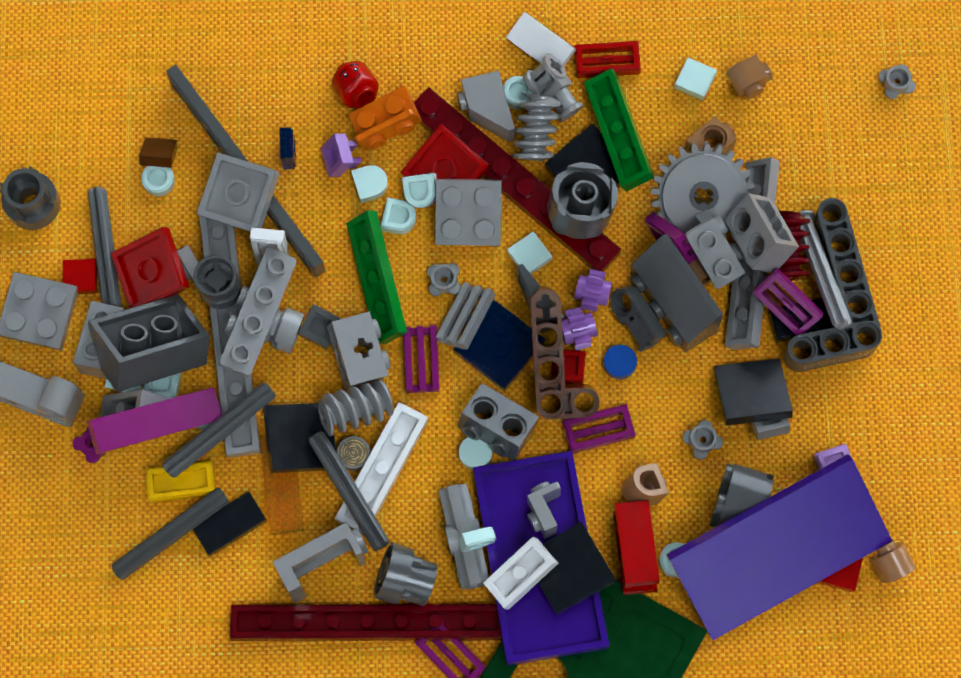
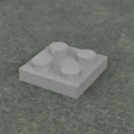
[197,152,280,232]
[435,179,502,246]
[0,272,78,351]

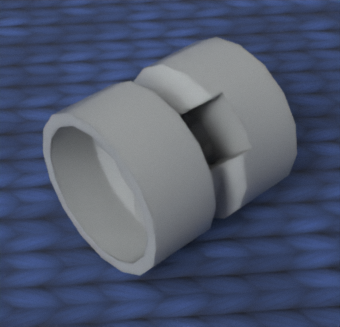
[263,307,305,354]

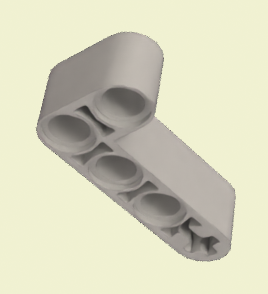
[0,361,85,427]

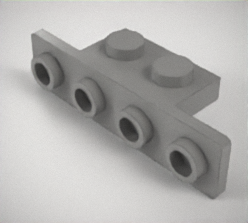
[219,248,297,377]

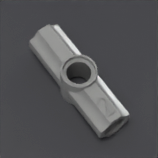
[439,484,489,590]

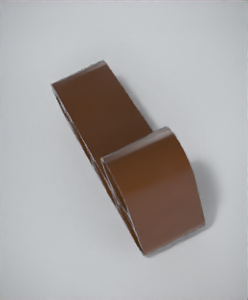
[530,286,600,419]

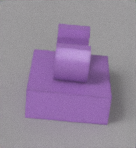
[321,133,362,177]

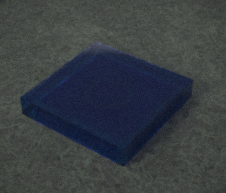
[453,300,546,392]

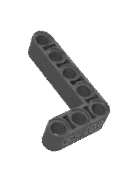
[784,198,882,372]

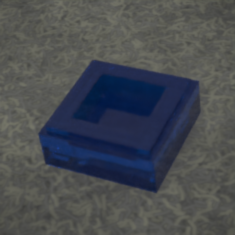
[280,127,296,169]

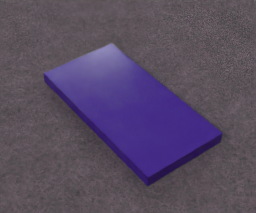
[473,451,609,666]
[666,454,892,640]

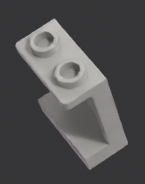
[273,522,368,603]

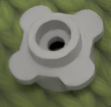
[879,64,916,99]
[427,263,461,297]
[683,420,723,460]

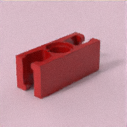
[613,500,660,595]

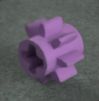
[574,269,612,312]
[562,307,598,351]

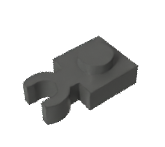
[298,304,341,350]

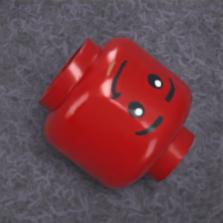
[332,61,379,108]

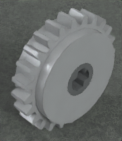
[650,141,755,242]

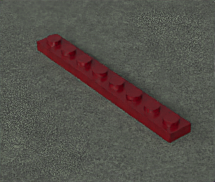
[414,87,621,272]

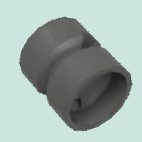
[193,255,242,310]

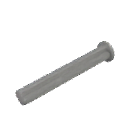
[798,210,851,330]

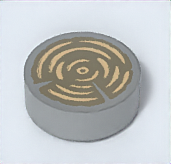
[337,436,371,471]

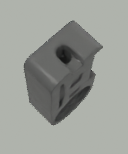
[610,286,666,352]

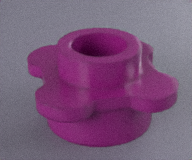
[73,426,106,463]

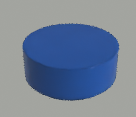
[603,345,637,380]

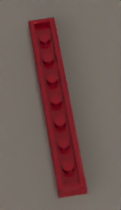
[230,604,502,641]

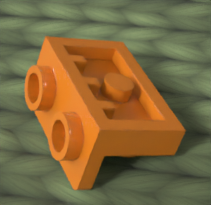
[348,85,422,150]

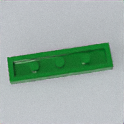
[584,68,654,192]
[346,210,407,344]

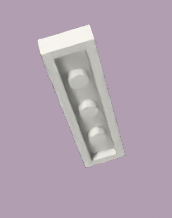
[335,402,429,536]

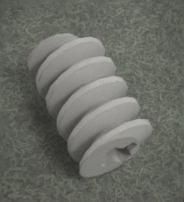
[512,92,561,161]
[318,379,393,437]

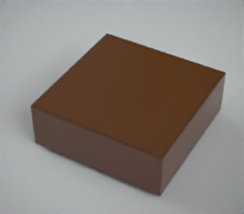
[139,137,178,168]

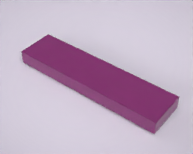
[87,387,222,455]

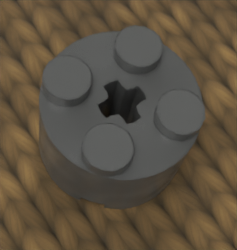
[547,162,618,239]
[709,463,774,527]

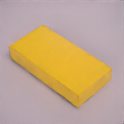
[145,461,216,504]

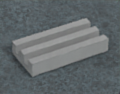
[436,282,495,350]

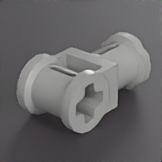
[523,54,584,123]

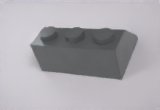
[629,233,723,353]
[88,294,210,392]

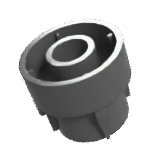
[0,166,60,230]
[373,542,438,606]

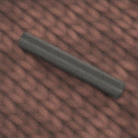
[87,187,121,307]
[162,383,276,478]
[309,431,389,551]
[112,488,229,580]

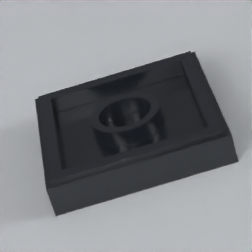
[545,124,620,188]
[714,358,793,426]
[263,403,336,473]
[538,522,616,616]

